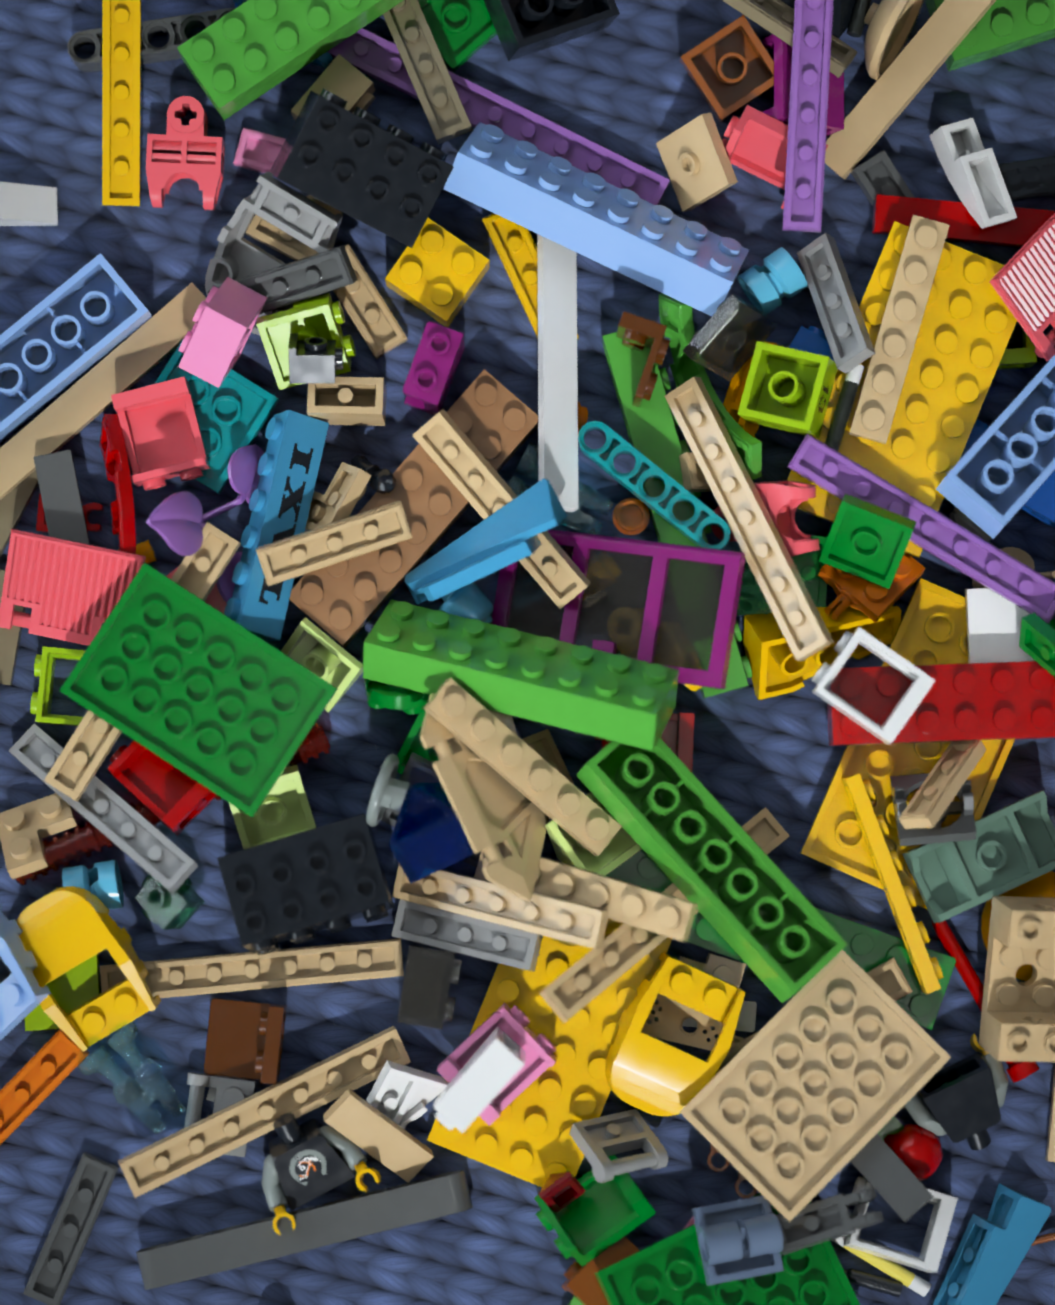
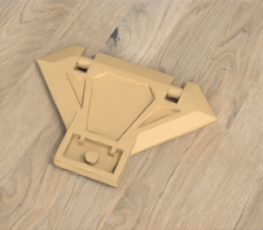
[419,693,575,902]

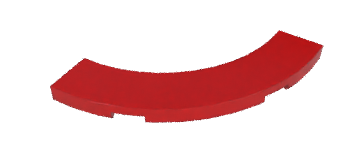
[99,414,136,554]

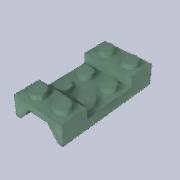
[902,790,1055,923]

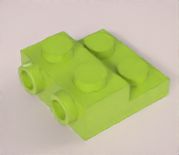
[256,293,356,390]

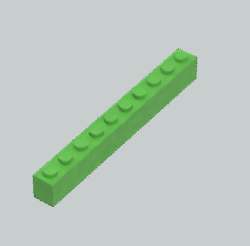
[601,332,753,699]

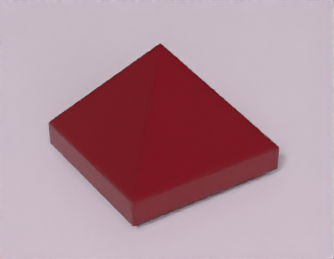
[539,1171,586,1213]

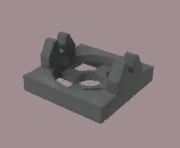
[890,773,977,846]

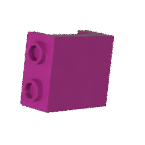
[762,34,844,137]
[403,322,465,415]

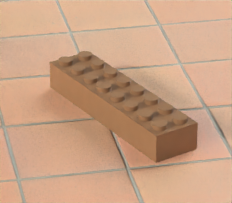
[289,369,538,648]

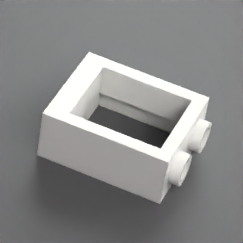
[812,627,936,745]
[844,1176,958,1274]

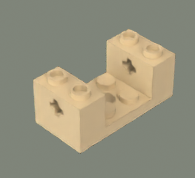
[978,896,1055,1062]

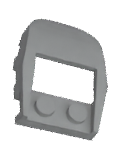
[205,172,343,335]

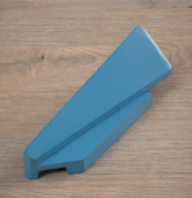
[405,478,567,604]
[933,1183,1051,1305]

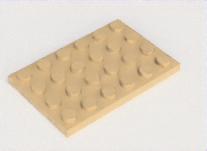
[680,950,951,1222]

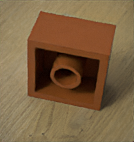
[680,15,774,122]

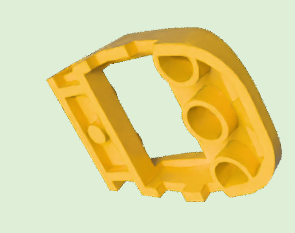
[16,886,161,1052]
[605,952,746,1116]

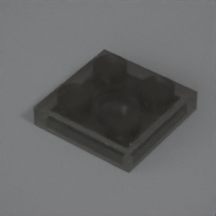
[683,293,778,381]

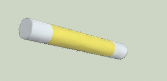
[831,1236,932,1297]

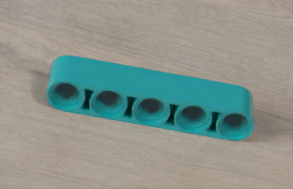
[578,421,730,550]

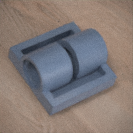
[692,1195,784,1286]

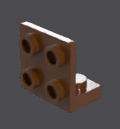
[616,311,671,407]
[204,998,287,1084]

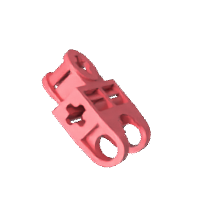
[146,96,225,210]
[711,480,820,557]

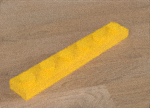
[102,0,141,206]
[842,773,943,994]

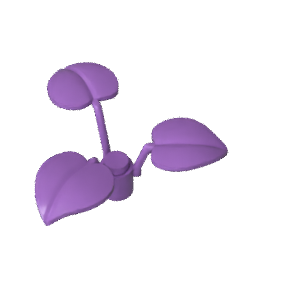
[146,444,264,603]

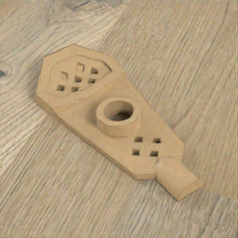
[641,993,745,1052]

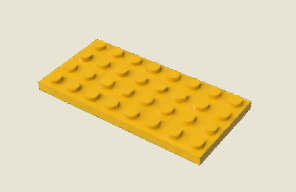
[787,221,1017,558]
[800,578,1015,909]
[427,918,673,1187]

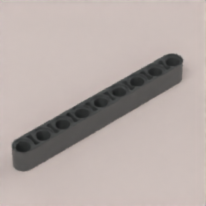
[136,1170,473,1290]

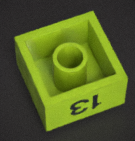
[737,341,837,439]

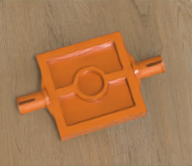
[818,552,925,623]

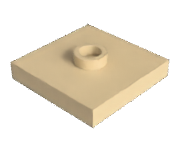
[656,112,738,212]

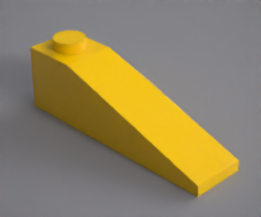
[743,606,901,700]

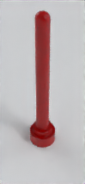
[932,920,1040,1083]

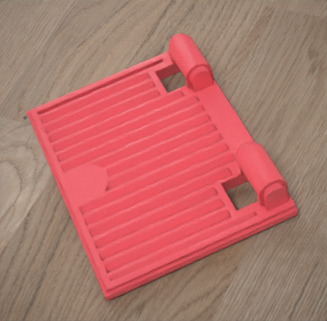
[989,213,1055,361]
[0,529,146,646]

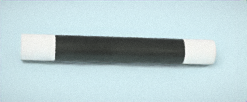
[825,364,864,451]

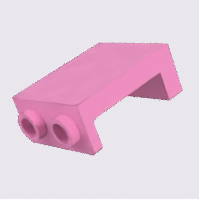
[437,1003,557,1126]

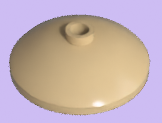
[864,0,924,80]

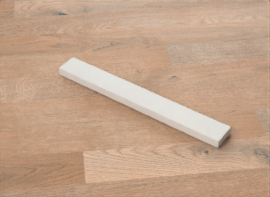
[537,234,579,512]

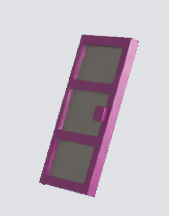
[491,529,745,690]

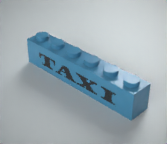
[224,410,329,642]

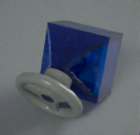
[366,754,474,884]

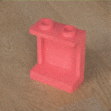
[722,105,828,209]
[111,376,210,491]

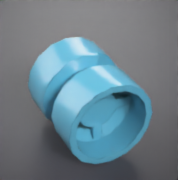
[737,247,808,316]
[62,860,124,910]

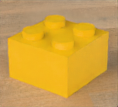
[385,218,490,328]

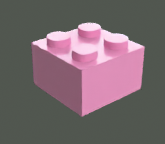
[178,277,267,388]

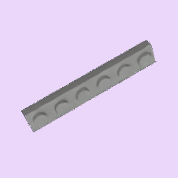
[8,723,198,894]

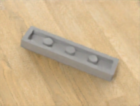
[797,232,875,374]
[391,899,543,971]

